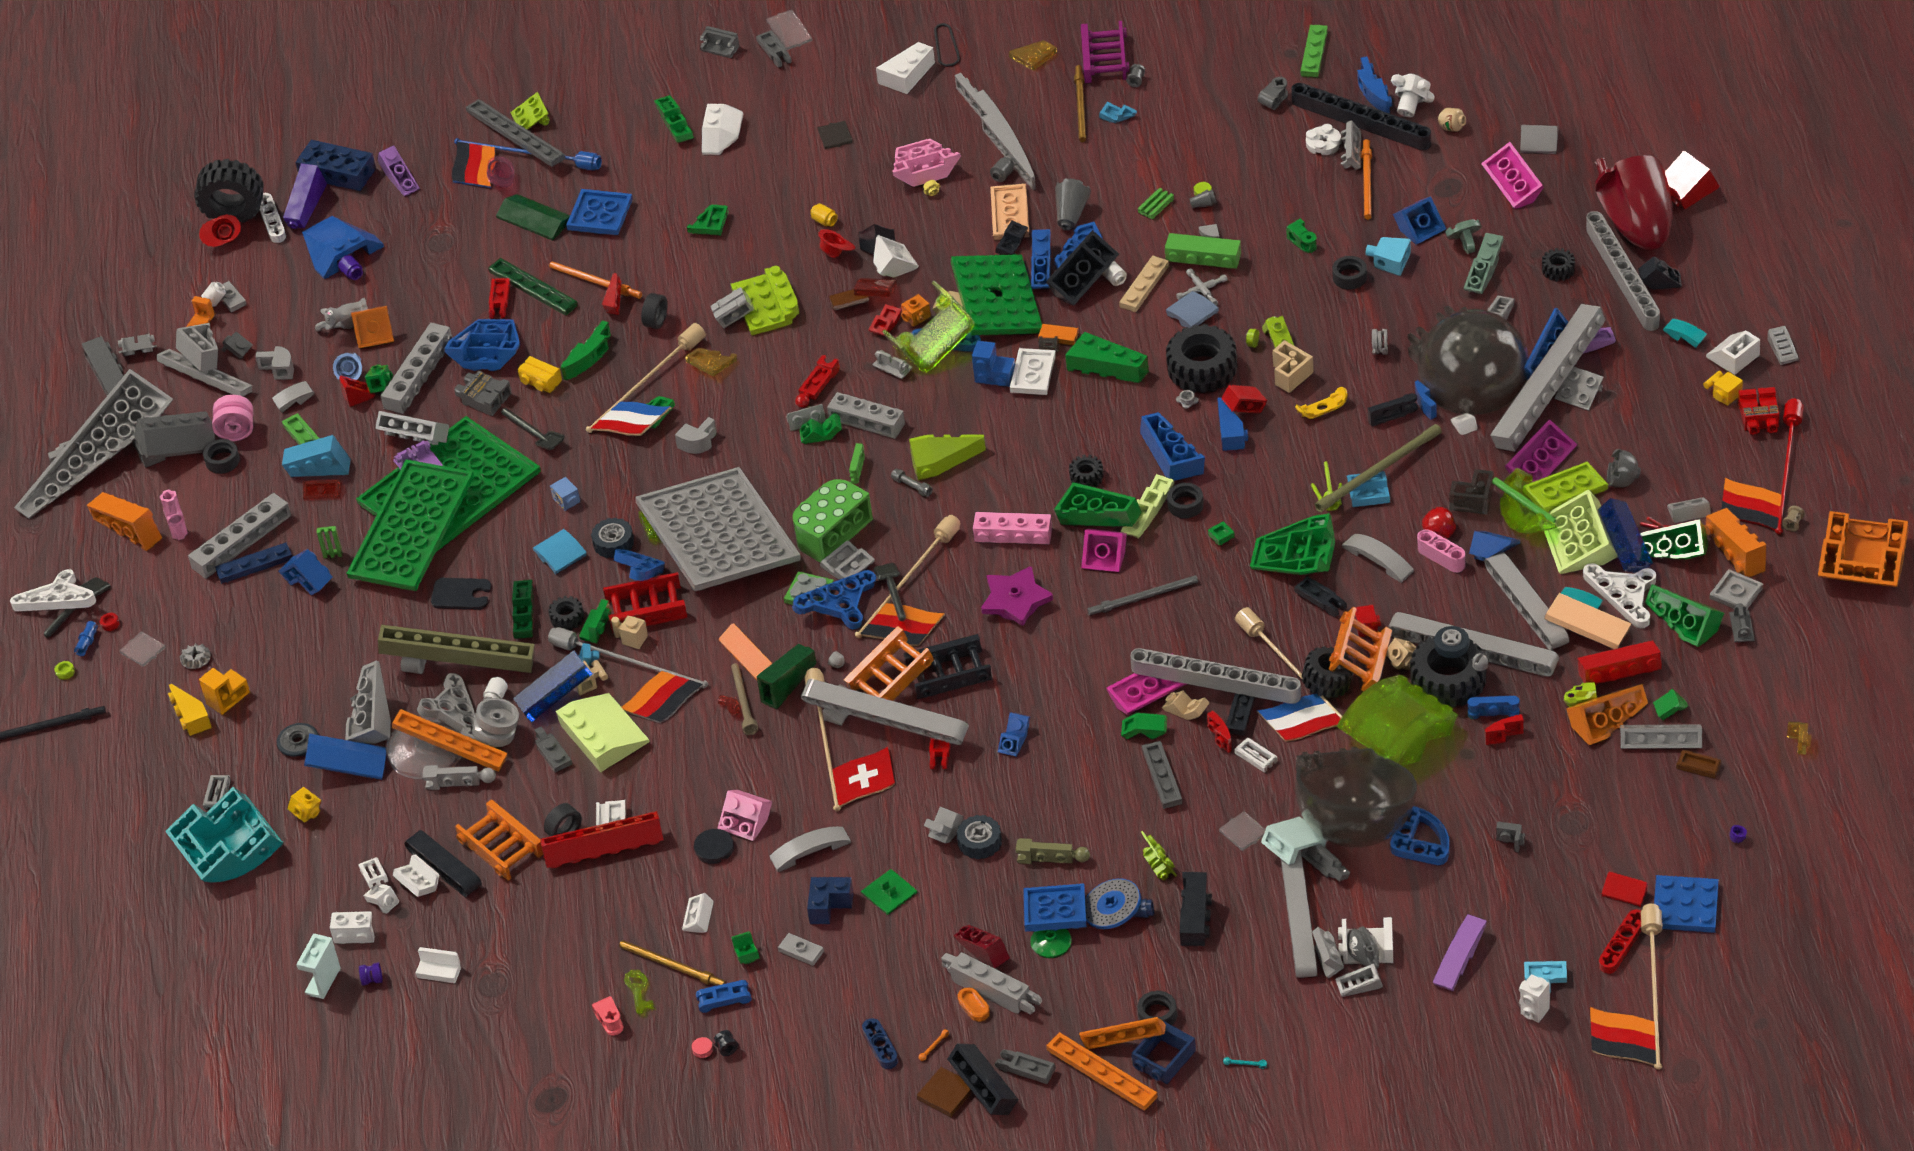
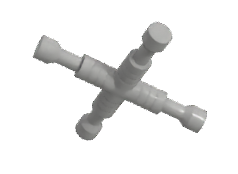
[1176,268,1228,305]

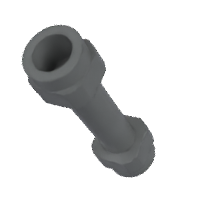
[891,468,933,497]

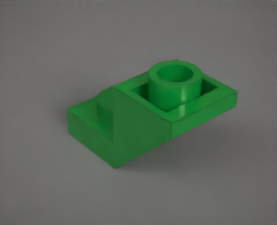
[799,413,842,444]
[1121,713,1168,740]

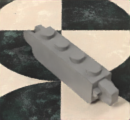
[941,952,1043,1014]

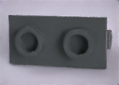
[1729,603,1754,642]

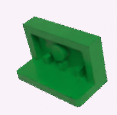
[579,599,612,643]

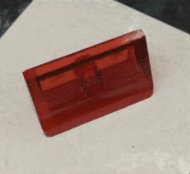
[303,480,342,500]

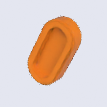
[958,987,990,1022]

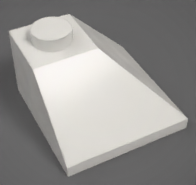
[873,235,918,278]

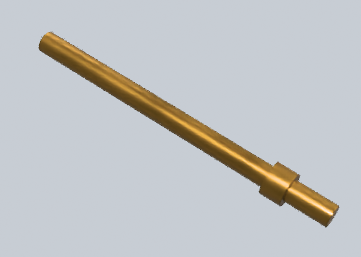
[1074,65,1086,142]
[619,940,727,986]

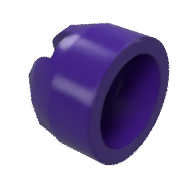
[1730,825,1747,843]

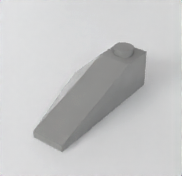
[345,661,391,744]

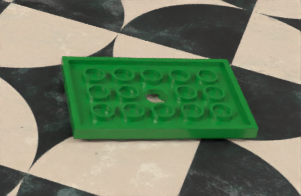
[950,254,1042,335]

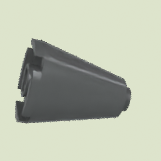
[1055,179,1091,230]

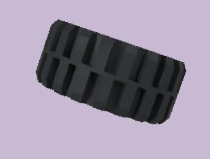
[194,159,264,223]
[1166,324,1238,393]
[1410,637,1486,708]

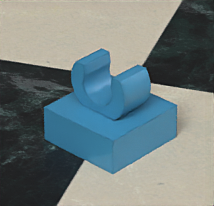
[579,643,600,666]

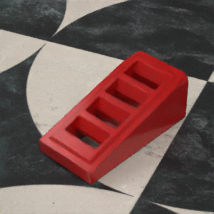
[602,273,621,315]

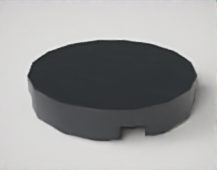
[694,829,734,864]

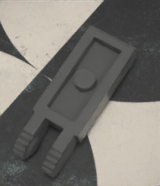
[756,30,792,68]
[994,1049,1056,1084]

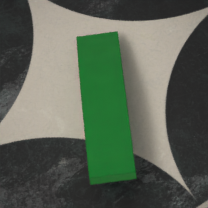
[654,95,694,143]

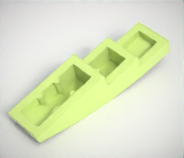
[1121,474,1175,539]

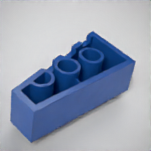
[1140,412,1205,481]

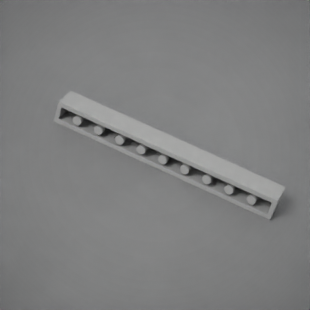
[1490,304,1605,451]

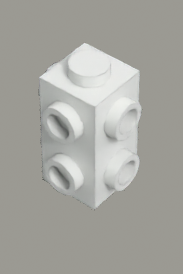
[1519,974,1550,1023]

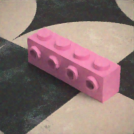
[973,512,1052,544]

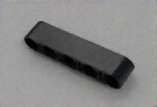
[404,830,482,897]

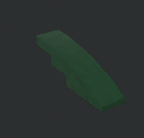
[512,579,534,639]

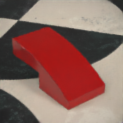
[869,304,902,336]
[1485,714,1524,745]

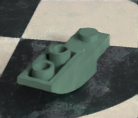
[1464,233,1504,294]

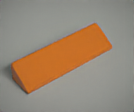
[719,623,772,681]
[1079,1017,1166,1049]

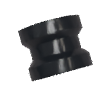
[713,1030,739,1057]

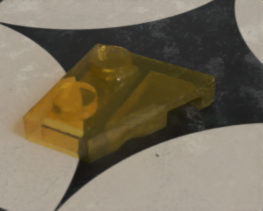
[1009,40,1057,71]
[686,348,737,376]

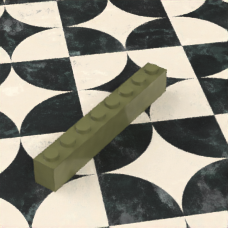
[378,625,534,673]

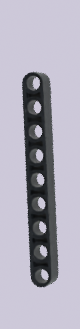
[1291,83,1431,150]

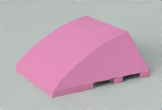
[893,139,961,187]

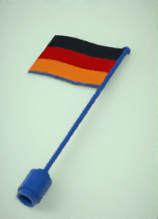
[452,138,602,188]

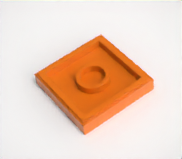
[351,306,394,348]

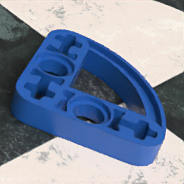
[1390,806,1449,865]

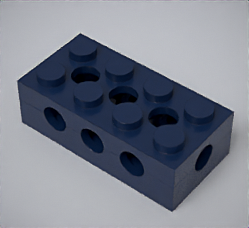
[295,140,376,191]

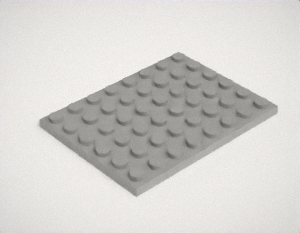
[636,467,800,591]

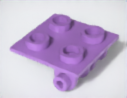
[393,441,443,470]

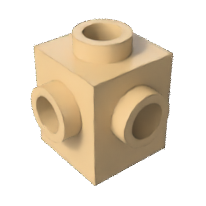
[1386,638,1416,670]

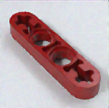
[1599,909,1642,974]

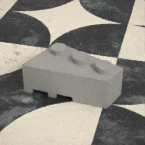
[176,323,218,372]

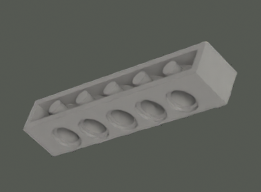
[381,323,453,414]
[188,493,291,579]

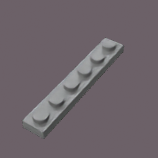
[157,349,252,397]

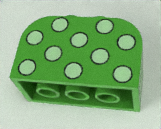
[793,479,873,562]

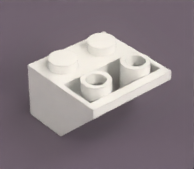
[1706,331,1760,375]

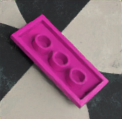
[1481,142,1544,209]
[1106,653,1186,715]

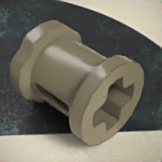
[1782,506,1805,532]

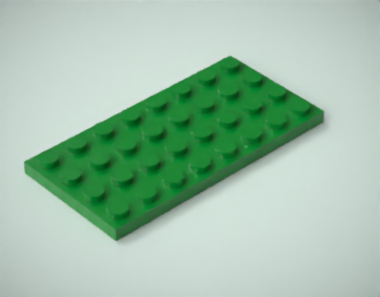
[346,459,474,591]

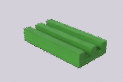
[1138,188,1174,220]
[849,443,865,484]
[317,526,342,558]

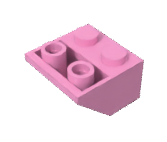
[718,790,772,841]

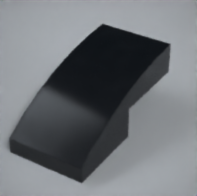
[995,221,1028,255]

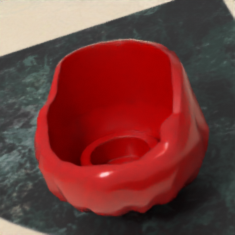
[1422,507,1456,539]

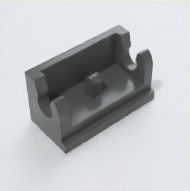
[700,26,739,58]

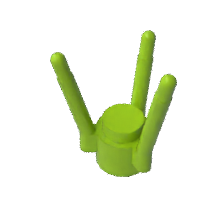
[1311,461,1342,511]

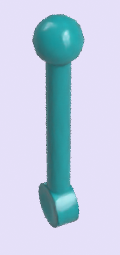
[1223,1057,1267,1069]

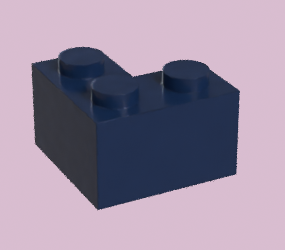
[807,877,854,924]

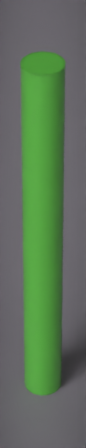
[1492,477,1556,525]

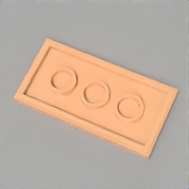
[990,184,1029,240]
[1544,593,1631,649]

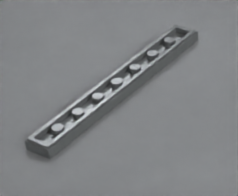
[466,99,566,167]

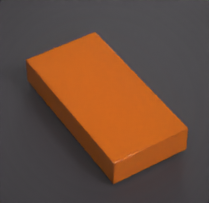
[1038,324,1079,345]

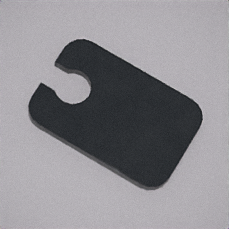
[431,578,491,609]

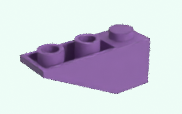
[377,146,420,197]

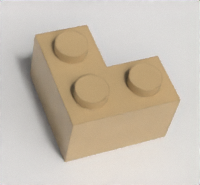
[1272,340,1314,393]

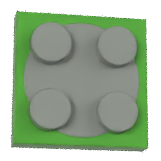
[784,572,834,606]

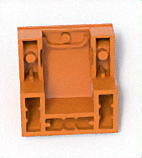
[1818,511,1909,587]

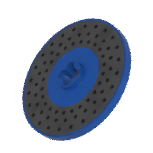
[1085,879,1141,929]

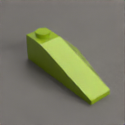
[909,435,986,480]

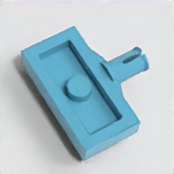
[1524,961,1567,993]

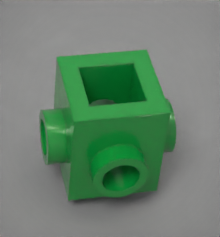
[365,364,393,393]

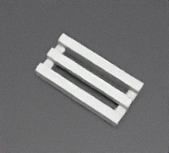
[1235,738,1278,773]
[358,858,388,888]

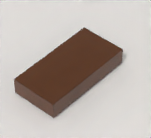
[1676,750,1721,779]

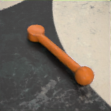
[918,1029,949,1061]

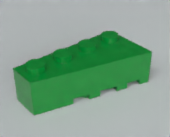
[1054,482,1142,527]

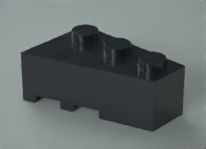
[1179,872,1212,946]

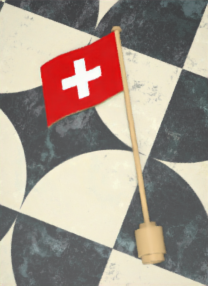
[804,668,895,811]

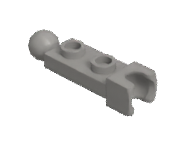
[423,765,496,790]

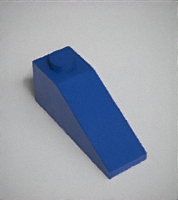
[1218,397,1248,451]

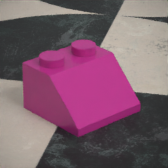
[1081,529,1127,572]

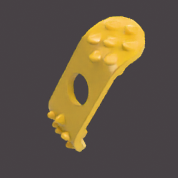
[1295,387,1348,419]

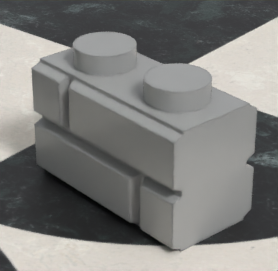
[711,287,755,328]

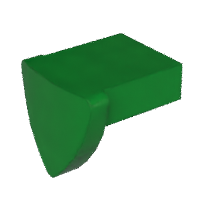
[1653,689,1688,720]

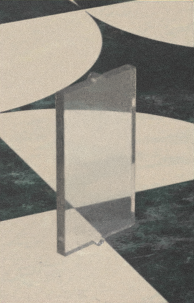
[766,10,813,50]

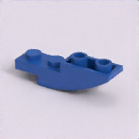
[1357,57,1392,114]
[1031,229,1051,289]

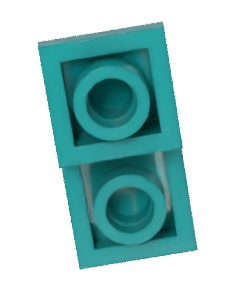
[1663,319,1707,348]
[1561,587,1603,609]

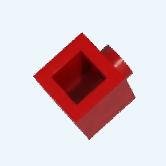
[1354,605,1381,637]

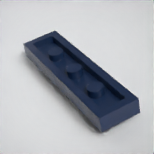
[215,543,292,584]

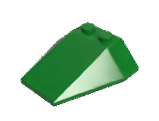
[1250,513,1335,575]

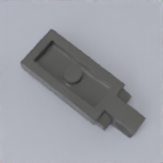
[534,727,572,773]
[1301,844,1350,882]

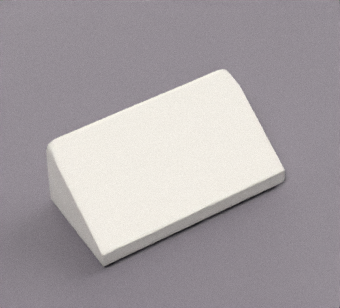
[682,893,713,933]

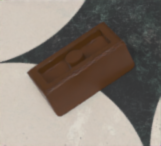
[829,287,869,310]

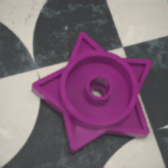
[981,566,1053,625]

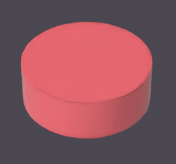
[692,1037,713,1058]

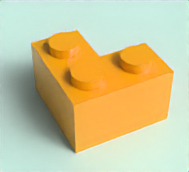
[199,668,250,715]

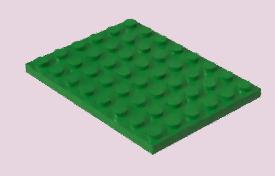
[356,416,541,552]

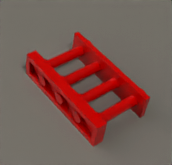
[603,572,688,633]

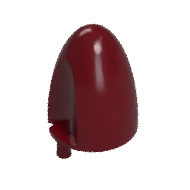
[1594,155,1673,250]

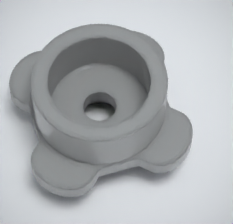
[1176,390,1198,409]

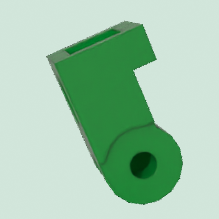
[1286,218,1317,253]

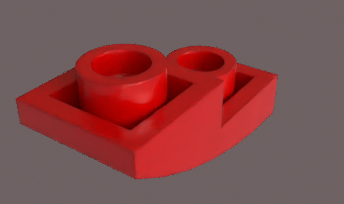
[1207,710,1232,753]

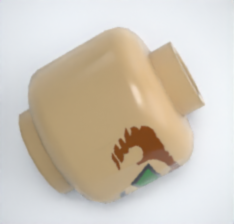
[1438,108,1466,132]

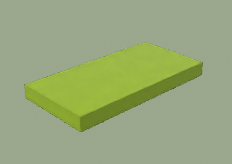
[1523,462,1609,513]

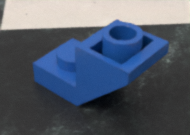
[998,712,1030,756]

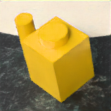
[1703,371,1743,406]

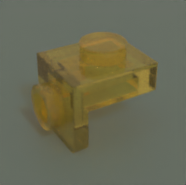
[1787,722,1811,755]

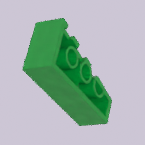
[1065,332,1149,383]

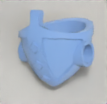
[333,353,362,380]

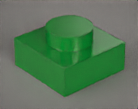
[1208,521,1235,546]

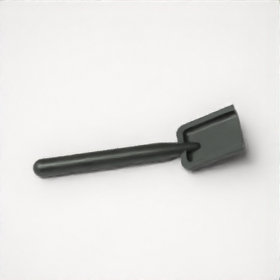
[501,408,565,450]
[874,563,906,621]
[44,577,111,638]

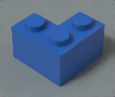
[972,341,1015,387]
[278,549,333,595]

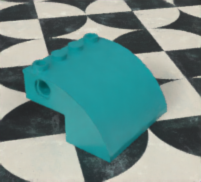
[165,787,283,882]

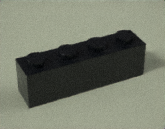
[947,1043,1019,1115]

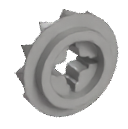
[180,643,211,669]

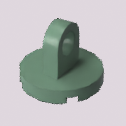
[1445,219,1482,254]

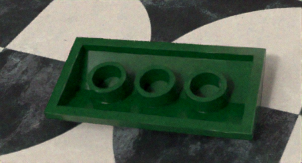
[496,194,570,241]

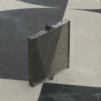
[817,121,853,149]

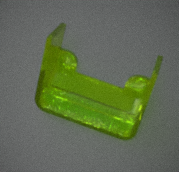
[882,281,975,372]

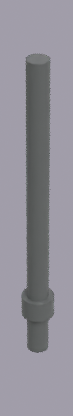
[1087,575,1198,616]

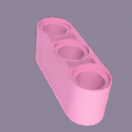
[1417,530,1465,573]

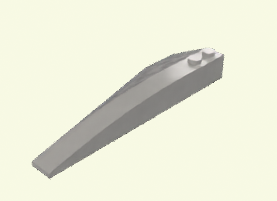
[14,369,173,519]

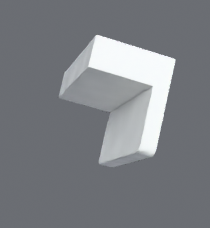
[416,947,461,983]

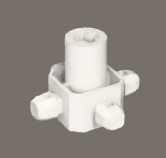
[1391,74,1435,117]

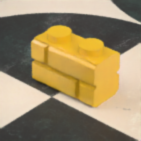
[518,356,562,393]

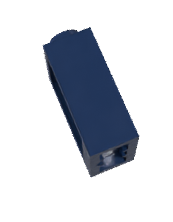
[1132,1021,1196,1084]

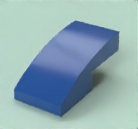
[1415,380,1437,420]

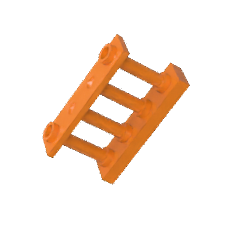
[1329,606,1392,694]
[844,626,934,701]
[455,799,543,881]

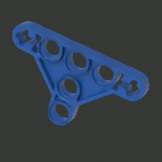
[792,570,876,629]

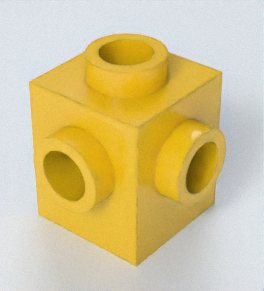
[287,787,321,823]

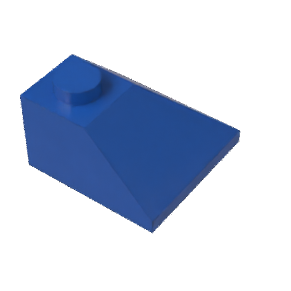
[1469,531,1520,561]

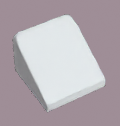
[1451,413,1478,435]

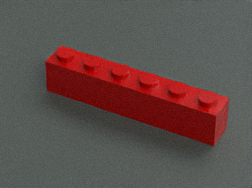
[540,811,664,868]

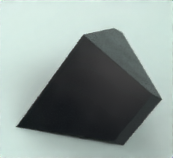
[858,224,895,254]

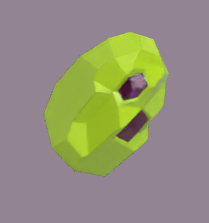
[1564,682,1597,707]

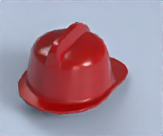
[199,214,241,247]
[818,229,855,258]

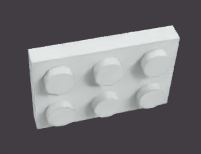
[1010,348,1056,395]

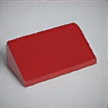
[1601,872,1648,907]

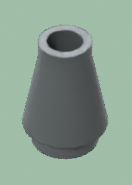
[1189,189,1217,209]

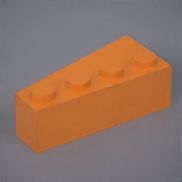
[87,492,162,551]
[1704,508,1767,577]

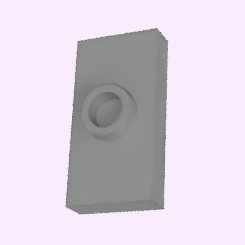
[221,281,247,313]
[778,933,824,966]

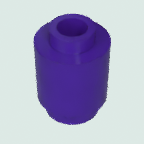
[338,255,363,280]

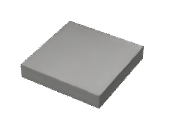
[1710,569,1763,610]

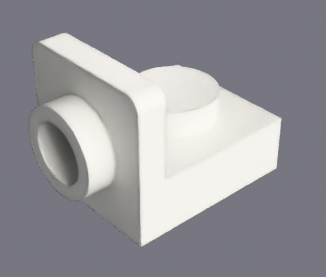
[363,884,399,914]

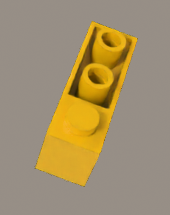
[168,684,212,736]

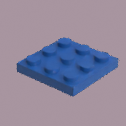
[567,189,633,235]
[1654,875,1719,933]
[1023,883,1086,932]

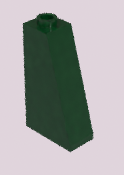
[757,644,817,709]

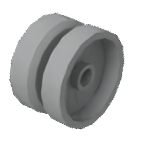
[472,698,519,747]

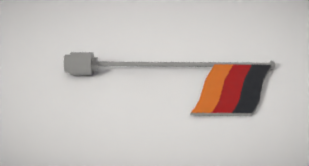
[548,627,708,724]

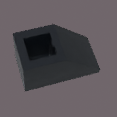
[1638,256,1682,290]

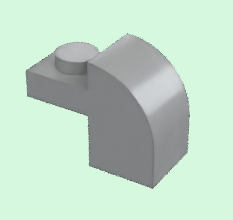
[256,346,294,380]
[675,417,717,454]
[924,807,964,843]

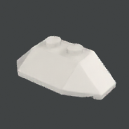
[702,104,743,155]

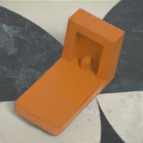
[186,296,215,327]

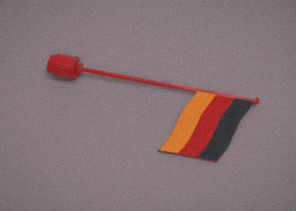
[1721,398,1804,534]

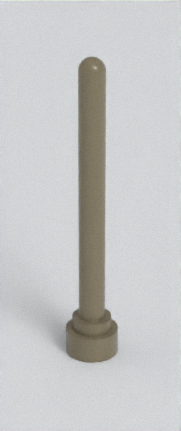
[731,663,758,735]

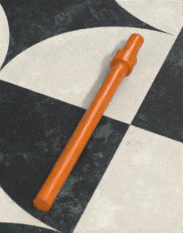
[1361,139,1372,220]
[549,261,642,299]

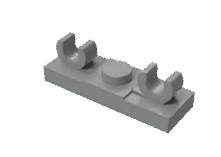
[1341,120,1361,170]

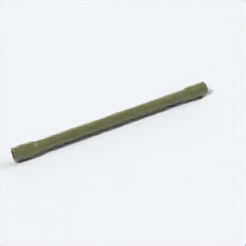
[1315,424,1442,512]

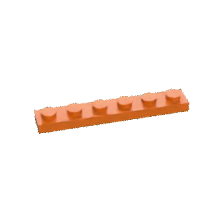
[392,709,507,772]
[1046,1032,1158,1111]

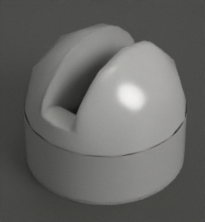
[828,651,844,668]
[1472,653,1488,671]

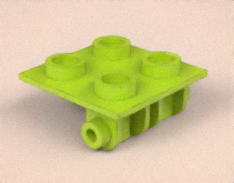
[510,92,550,130]
[1141,831,1177,880]

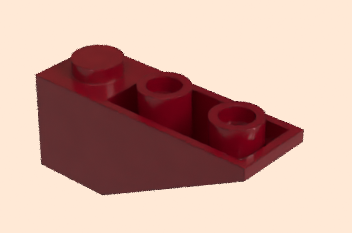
[953,925,1010,969]

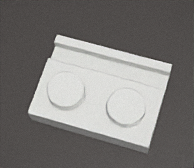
[596,800,626,825]

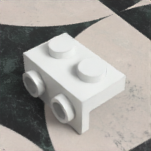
[393,854,439,897]
[330,912,375,944]

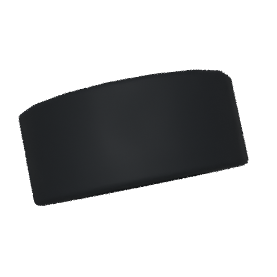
[1332,256,1367,289]
[641,293,668,329]
[203,439,240,474]
[1167,483,1204,518]
[544,803,582,836]
[1137,990,1177,1025]

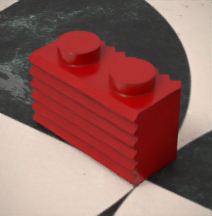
[1222,385,1267,414]

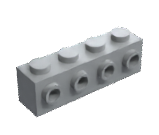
[827,392,905,439]
[375,411,449,445]

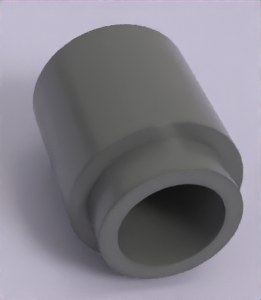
[990,157,1014,182]

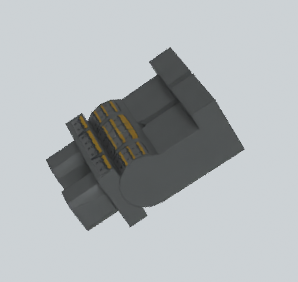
[454,371,512,416]

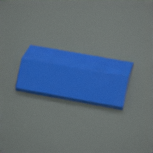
[1524,308,1568,380]
[304,734,387,780]

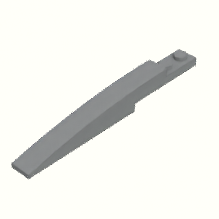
[955,73,1036,190]

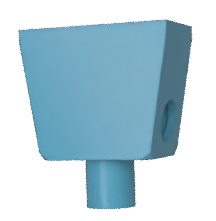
[1366,237,1411,276]

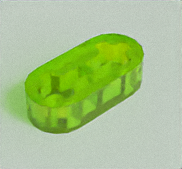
[638,511,658,540]

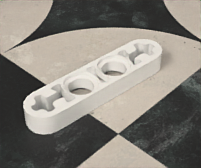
[260,193,286,243]

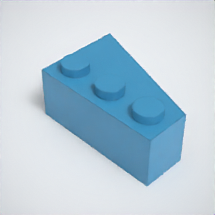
[282,435,351,477]

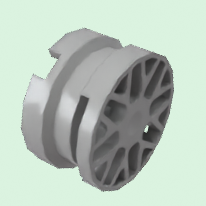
[1372,329,1388,355]

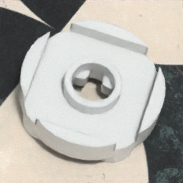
[1306,124,1341,155]

